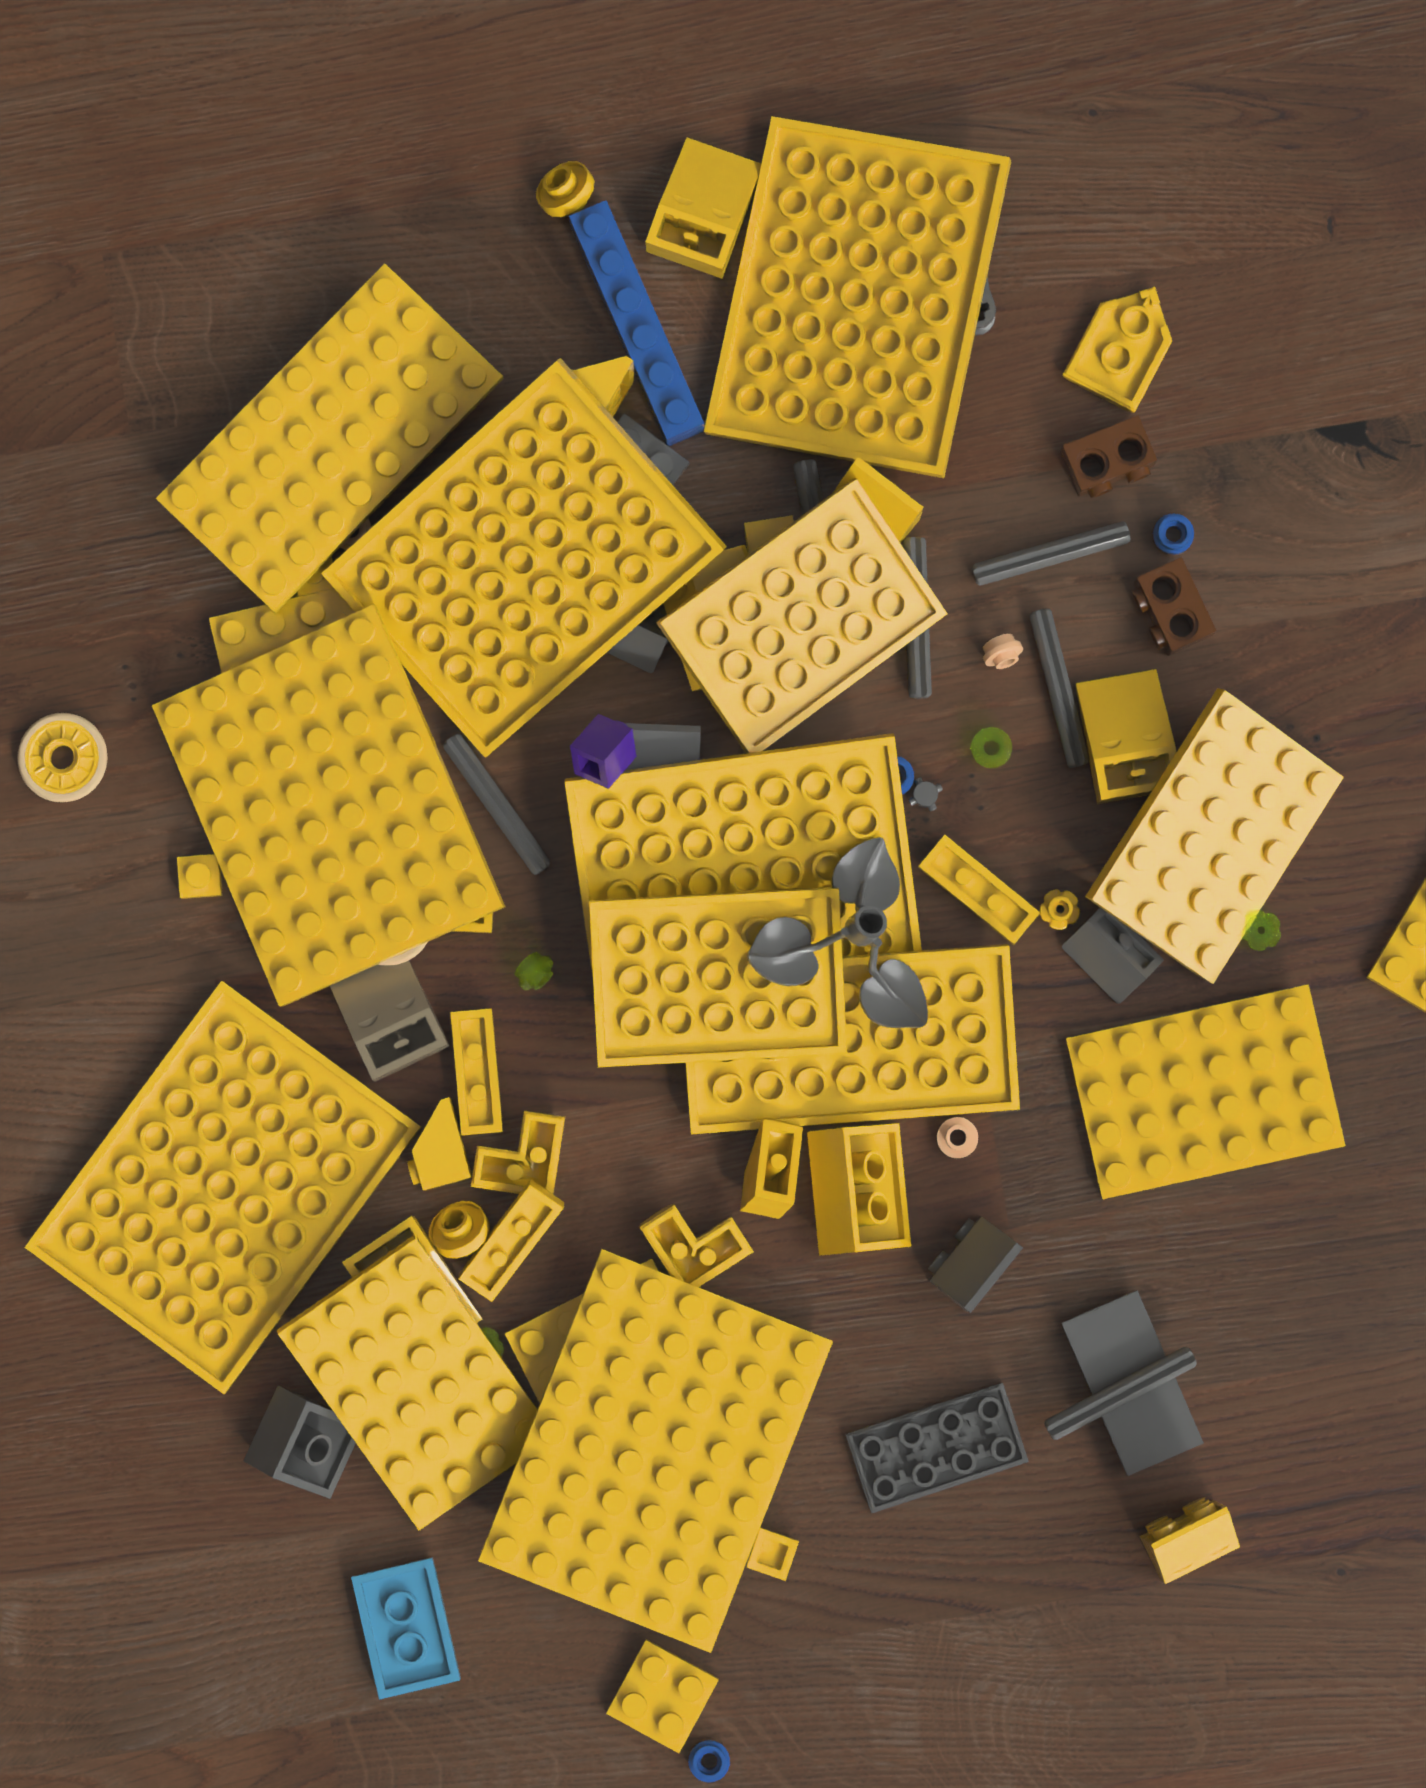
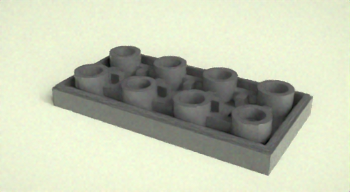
[1061,1290,1204,1476]
[846,1383,1029,1513]

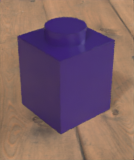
[570,714,637,789]

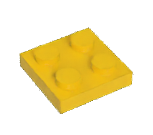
[606,1639,719,1753]

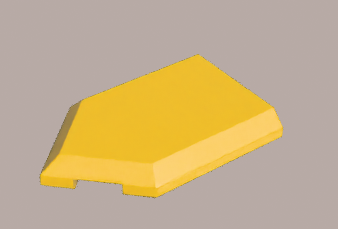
[1062,287,1172,413]

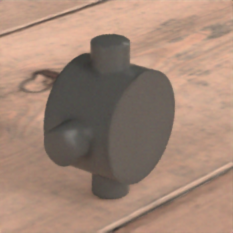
[908,777,943,812]

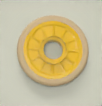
[17,713,107,802]

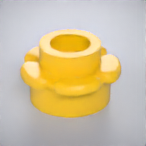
[1039,889,1080,930]

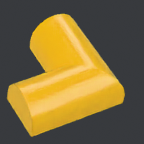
[471,1111,565,1194]
[639,1204,754,1287]

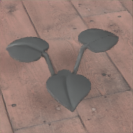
[747,837,928,1028]

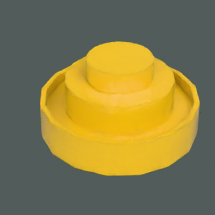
[536,161,595,217]
[429,1201,490,1259]

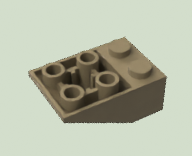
[330,960,450,1082]

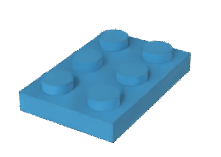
[351,1557,461,1700]

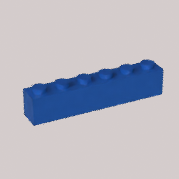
[569,200,704,446]

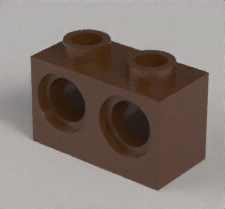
[1060,415,1157,499]
[1131,557,1217,656]

